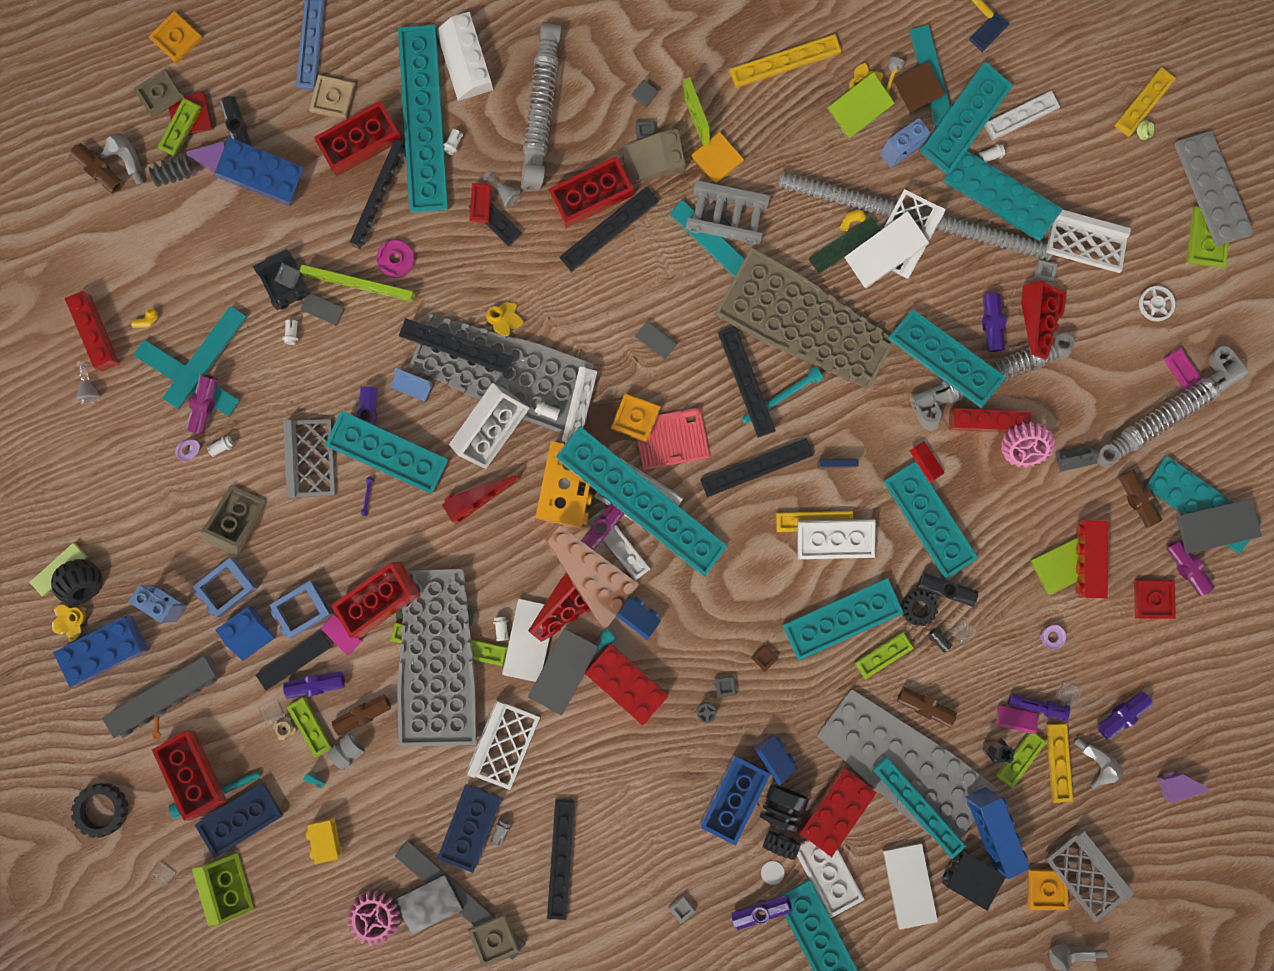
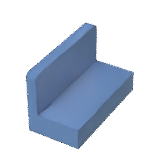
[390,368,433,402]

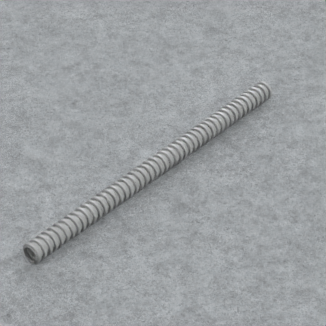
[778,171,1054,261]

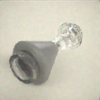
[483,170,522,208]
[74,361,100,405]

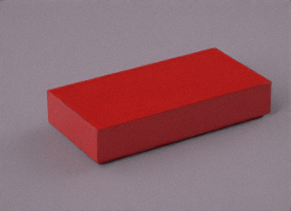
[469,183,492,223]
[909,441,945,483]

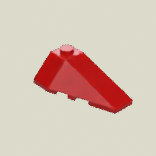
[1021,281,1066,360]
[442,475,519,524]
[528,573,590,642]

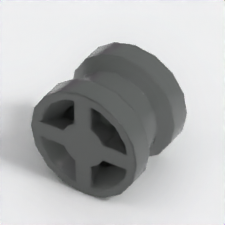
[696,702,717,723]

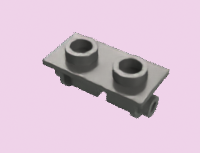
[1055,445,1099,472]

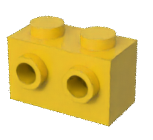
[305,817,342,864]

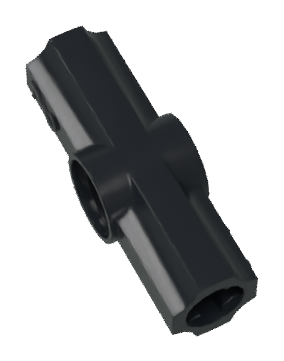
[219,96,252,146]
[917,572,979,607]
[982,738,1015,764]

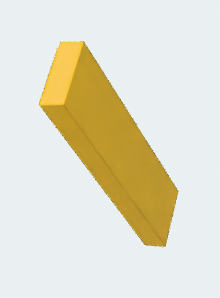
[1114,67,1176,137]
[776,511,853,532]
[1046,723,1073,803]

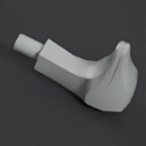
[99,133,144,185]
[1074,737,1123,789]
[1049,944,1108,971]

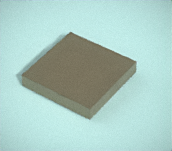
[134,69,184,118]
[468,913,520,967]

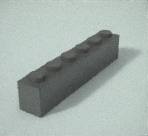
[102,655,221,738]

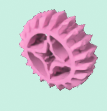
[1001,421,1055,468]
[346,890,400,946]

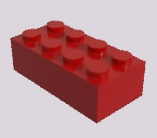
[314,101,403,176]
[548,156,634,228]
[331,562,421,639]
[584,644,669,726]
[152,730,227,821]
[797,767,877,858]

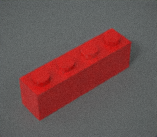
[64,291,120,372]
[949,408,1032,433]
[1075,520,1109,599]

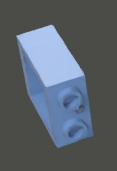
[880,118,930,169]
[193,558,259,617]
[270,581,333,638]
[128,585,188,623]

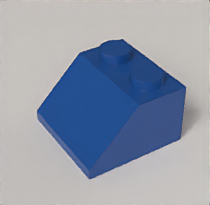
[616,597,661,640]
[215,607,275,661]
[753,734,796,785]

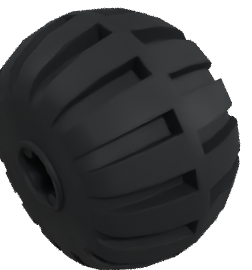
[51,559,103,605]

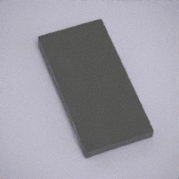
[1176,499,1262,554]
[528,628,598,716]

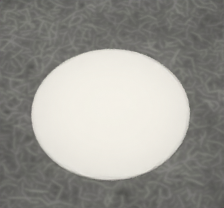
[761,861,784,885]

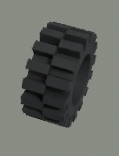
[901,591,939,626]
[762,831,801,860]

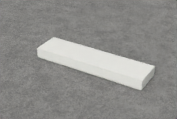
[984,91,1060,141]
[562,367,597,442]
[588,509,650,581]

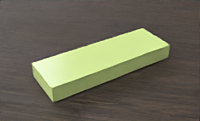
[30,543,88,596]

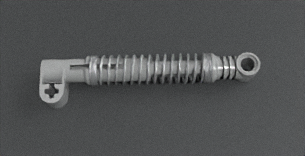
[521,22,561,191]
[910,333,1075,431]
[1096,346,1248,467]

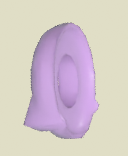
[175,438,200,462]
[1039,624,1066,650]

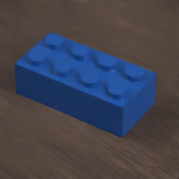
[215,137,303,206]
[53,616,149,687]
[699,754,771,846]
[965,787,1029,879]

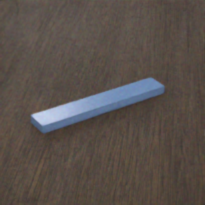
[296,0,325,90]

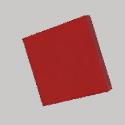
[168,92,213,135]
[1134,580,1176,619]

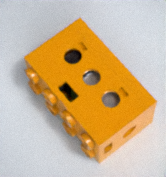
[535,441,593,528]

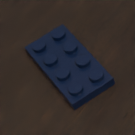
[195,782,284,858]
[437,784,502,873]

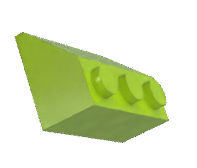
[192,853,254,926]

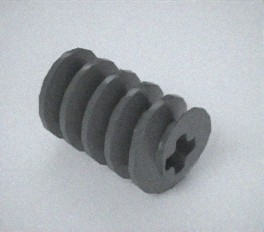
[149,154,194,187]

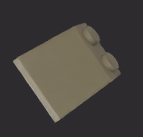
[622,129,685,183]
[202,485,266,557]

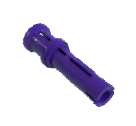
[1008,693,1070,722]

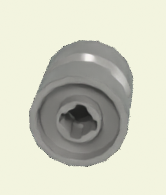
[327,733,365,771]

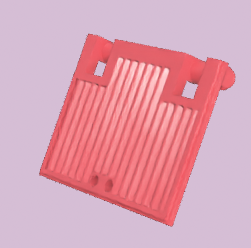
[637,408,710,470]

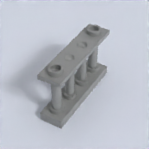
[686,180,770,245]

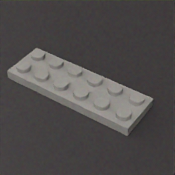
[1174,131,1254,246]

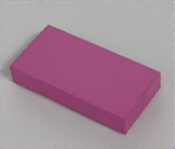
[1163,348,1202,390]
[321,614,362,655]
[997,705,1037,734]

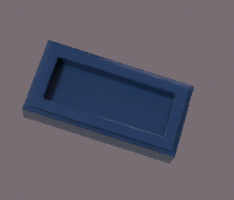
[969,12,1009,53]
[817,459,859,469]

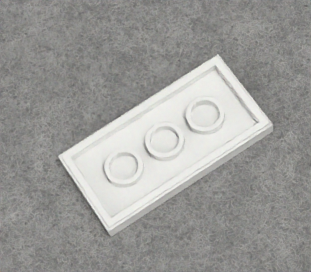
[844,211,930,288]
[797,519,875,559]
[502,599,550,682]
[797,839,864,918]
[883,843,938,930]

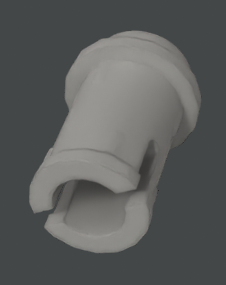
[490,820,510,847]

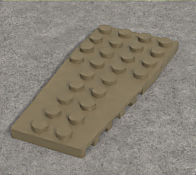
[714,248,894,389]

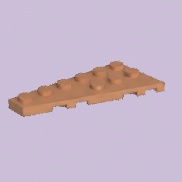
[544,523,639,630]

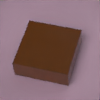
[751,645,778,672]

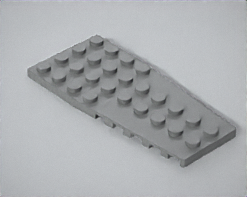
[409,314,593,434]
[397,569,477,746]
[817,689,998,839]

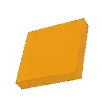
[148,10,203,64]
[691,132,744,184]
[611,393,661,442]
[1027,868,1068,910]

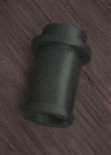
[928,628,953,653]

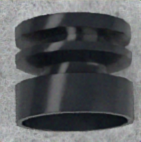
[759,784,809,832]

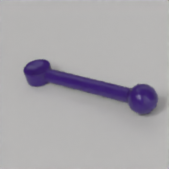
[361,477,374,516]

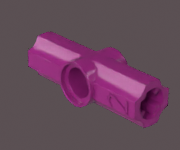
[186,374,218,434]
[581,503,624,551]
[1166,539,1215,596]

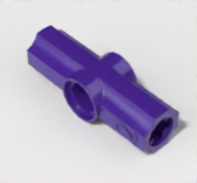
[982,293,1006,352]
[356,386,378,425]
[283,672,345,699]
[1096,691,1154,740]
[731,894,793,930]

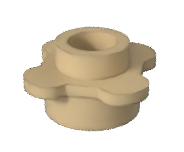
[273,717,296,740]

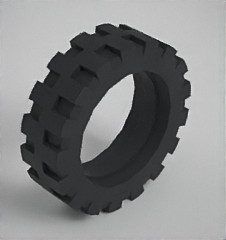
[71,783,128,838]

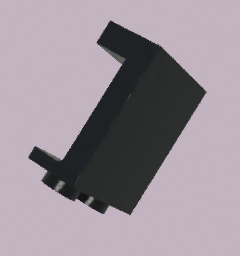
[253,249,311,311]
[942,850,1006,911]

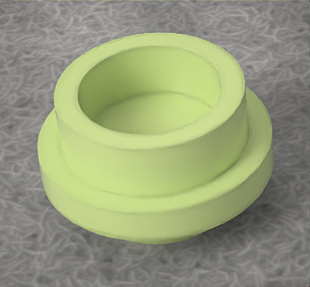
[1137,120,1154,140]

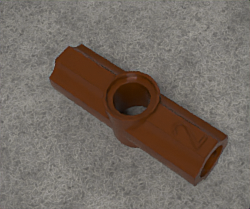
[70,143,124,194]
[1118,469,1163,528]
[897,686,957,728]
[331,694,392,736]

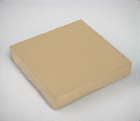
[309,74,356,120]

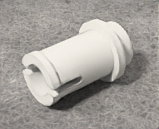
[443,129,463,155]
[979,144,1006,162]
[282,320,298,345]
[535,401,560,421]
[207,436,234,457]
[493,616,509,641]

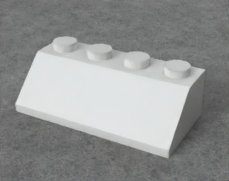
[436,12,493,101]
[449,383,530,469]

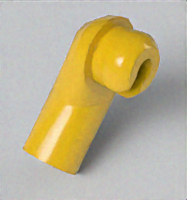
[839,209,866,232]
[131,308,158,329]

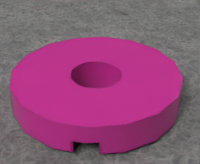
[376,240,415,278]

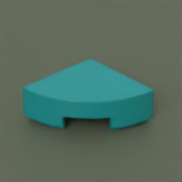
[303,771,326,788]

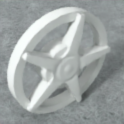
[1139,286,1175,321]

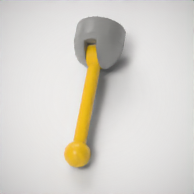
[886,57,905,94]

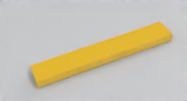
[729,34,841,88]

